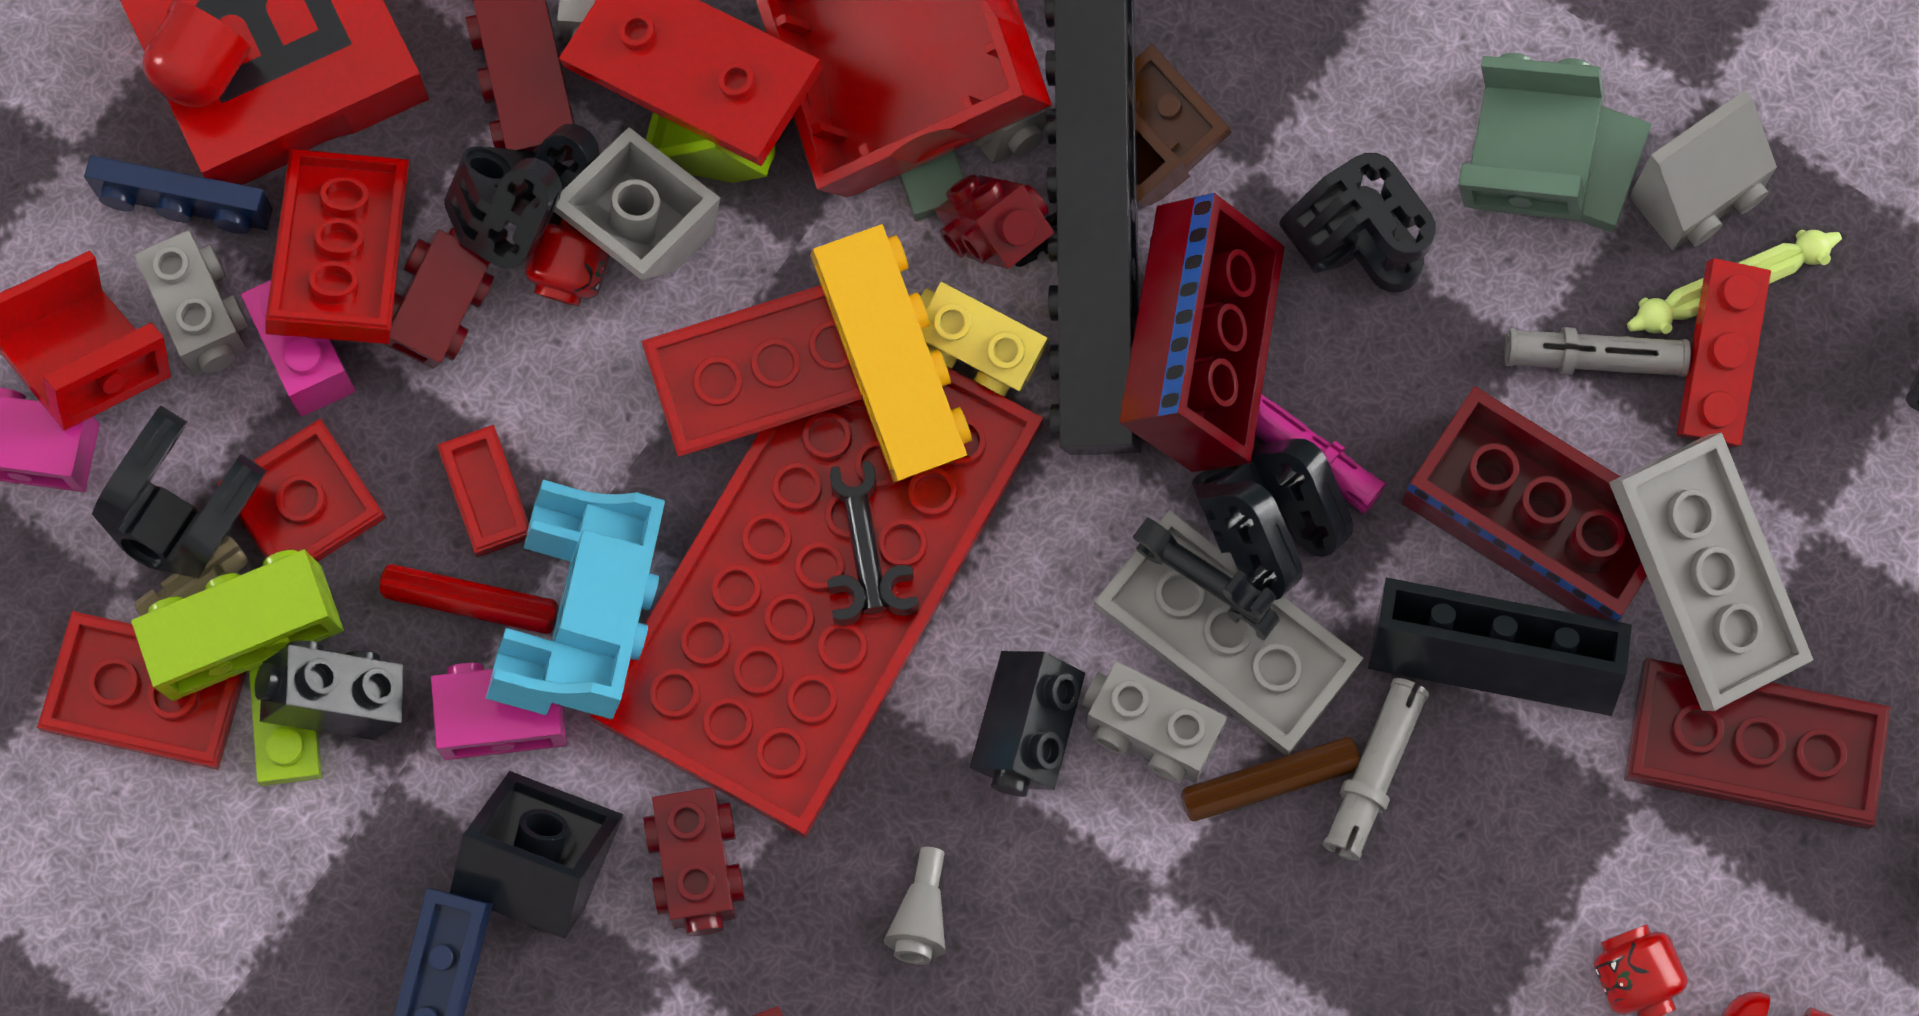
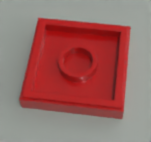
[217,419,386,562]

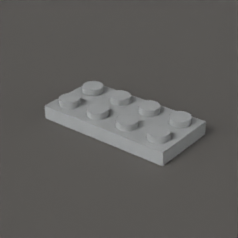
[1609,432,1813,711]
[1093,510,1364,756]

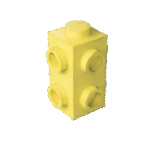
[921,282,1051,397]

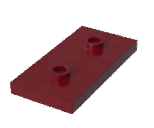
[1624,658,1891,830]

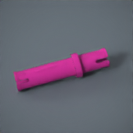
[1255,394,1387,515]

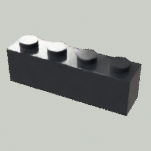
[1368,577,1632,716]

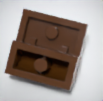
[1135,44,1232,206]

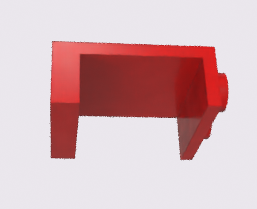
[0,250,171,431]

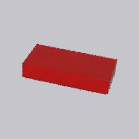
[437,424,529,558]

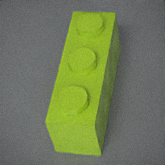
[131,549,344,701]

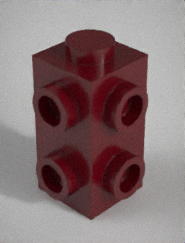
[935,175,1055,269]
[383,228,495,369]
[643,787,745,936]

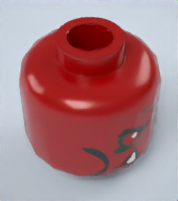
[525,218,610,307]
[1594,924,1688,1016]

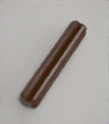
[1181,737,1360,821]

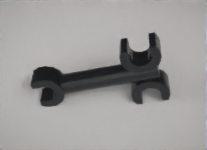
[827,461,919,626]
[1133,517,1280,640]

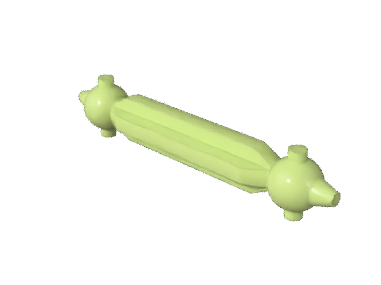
[1627,230,1842,334]

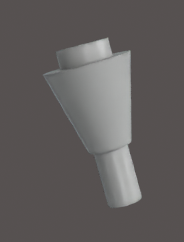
[884,847,945,965]

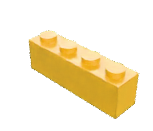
[810,224,972,483]

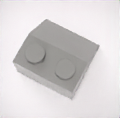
[1629,90,1777,251]
[554,127,720,280]

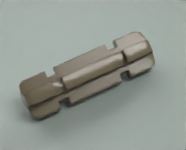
[134,536,248,616]

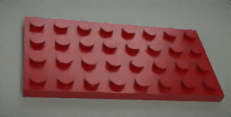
[590,366,1044,839]

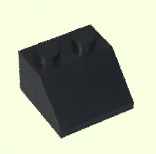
[450,771,623,938]

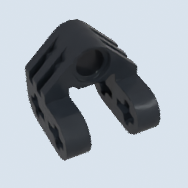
[444,124,600,268]
[1279,153,1436,292]
[92,406,267,579]
[1192,438,1354,600]

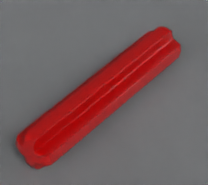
[379,564,559,634]

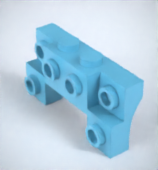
[485,479,665,719]

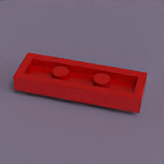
[1676,258,1771,447]

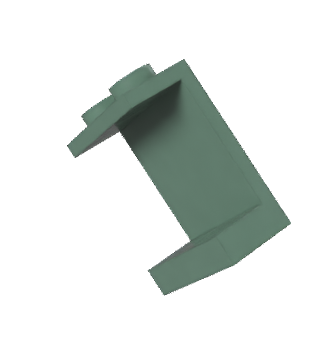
[1458,53,1605,221]

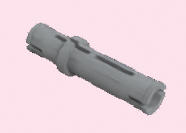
[1504,327,1691,378]
[1322,678,1430,861]

